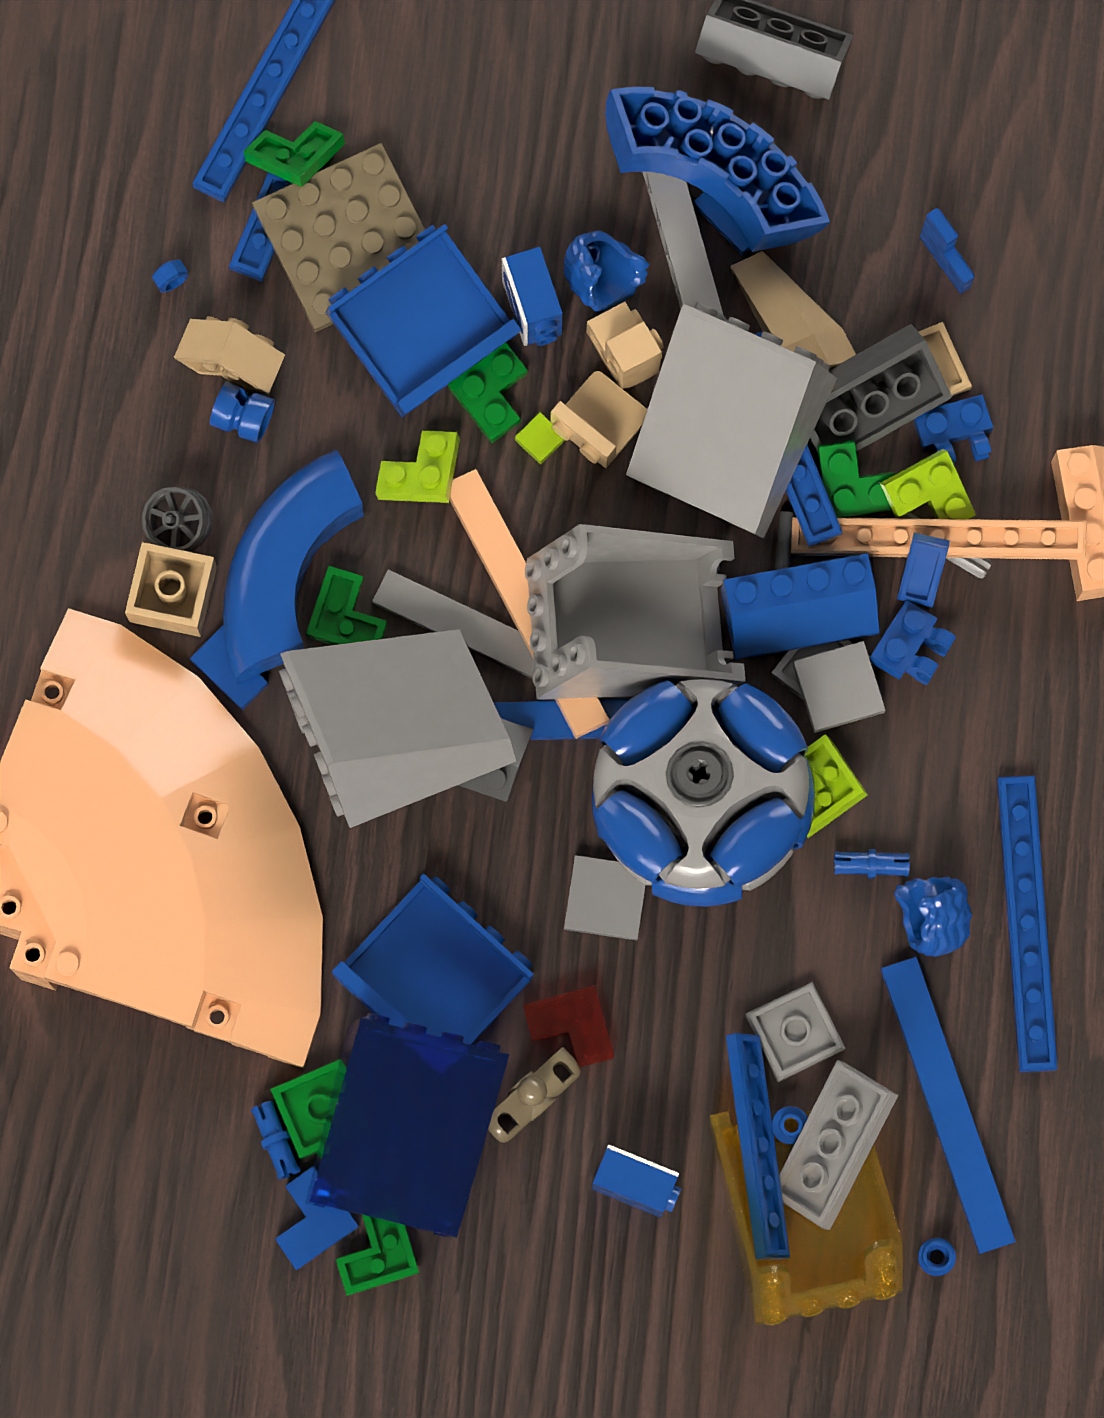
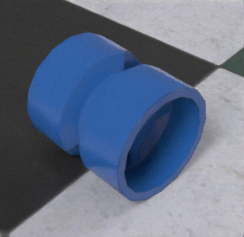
[210,381,275,444]

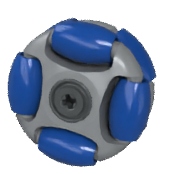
[591,679,815,907]

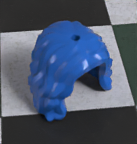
[564,231,650,311]
[894,877,972,957]

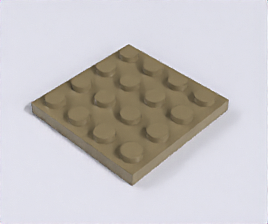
[252,143,425,332]

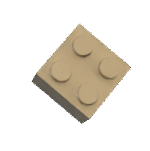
[125,542,217,637]

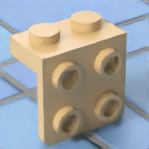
[550,371,648,468]

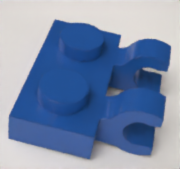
[913,394,993,467]
[869,600,956,685]

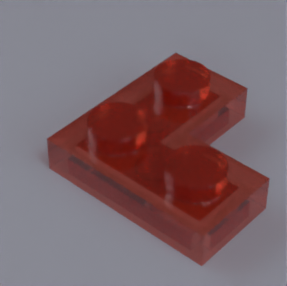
[523,985,615,1068]

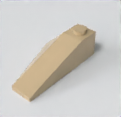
[730,251,856,370]

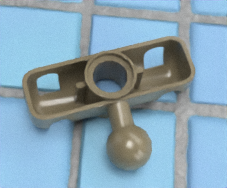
[481,1047,581,1143]

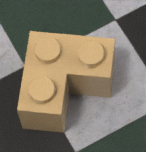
[586,302,664,391]
[174,316,285,394]

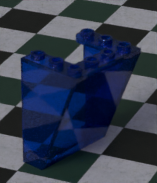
[306,1013,509,1239]

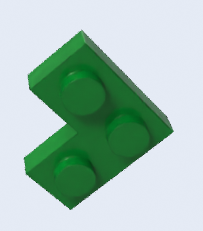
[243,121,345,187]
[448,343,528,444]
[817,441,895,518]
[306,566,388,645]
[336,1200,420,1296]

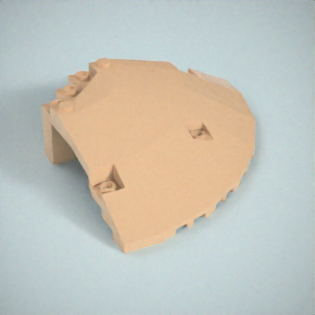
[0,608,324,1069]

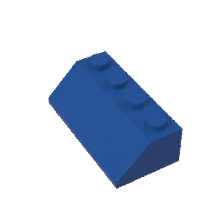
[721,553,879,660]

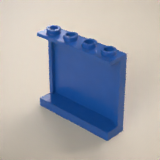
[325,224,522,418]
[332,873,533,1077]

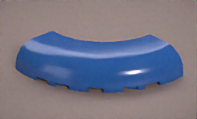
[605,87,830,252]
[223,449,364,683]

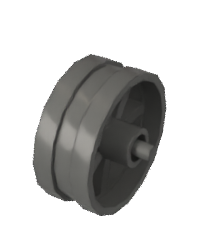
[142,487,213,551]

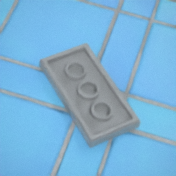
[779,1060,898,1230]

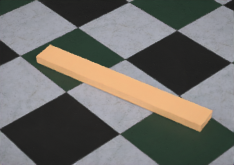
[449,469,609,739]
[791,517,1086,560]

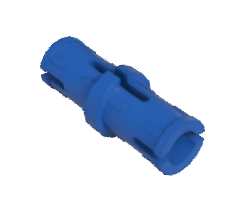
[833,849,910,879]
[251,1101,301,1180]

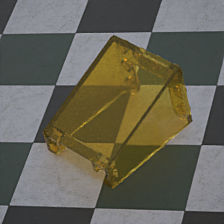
[710,1110,903,1325]

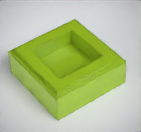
[515,412,566,465]

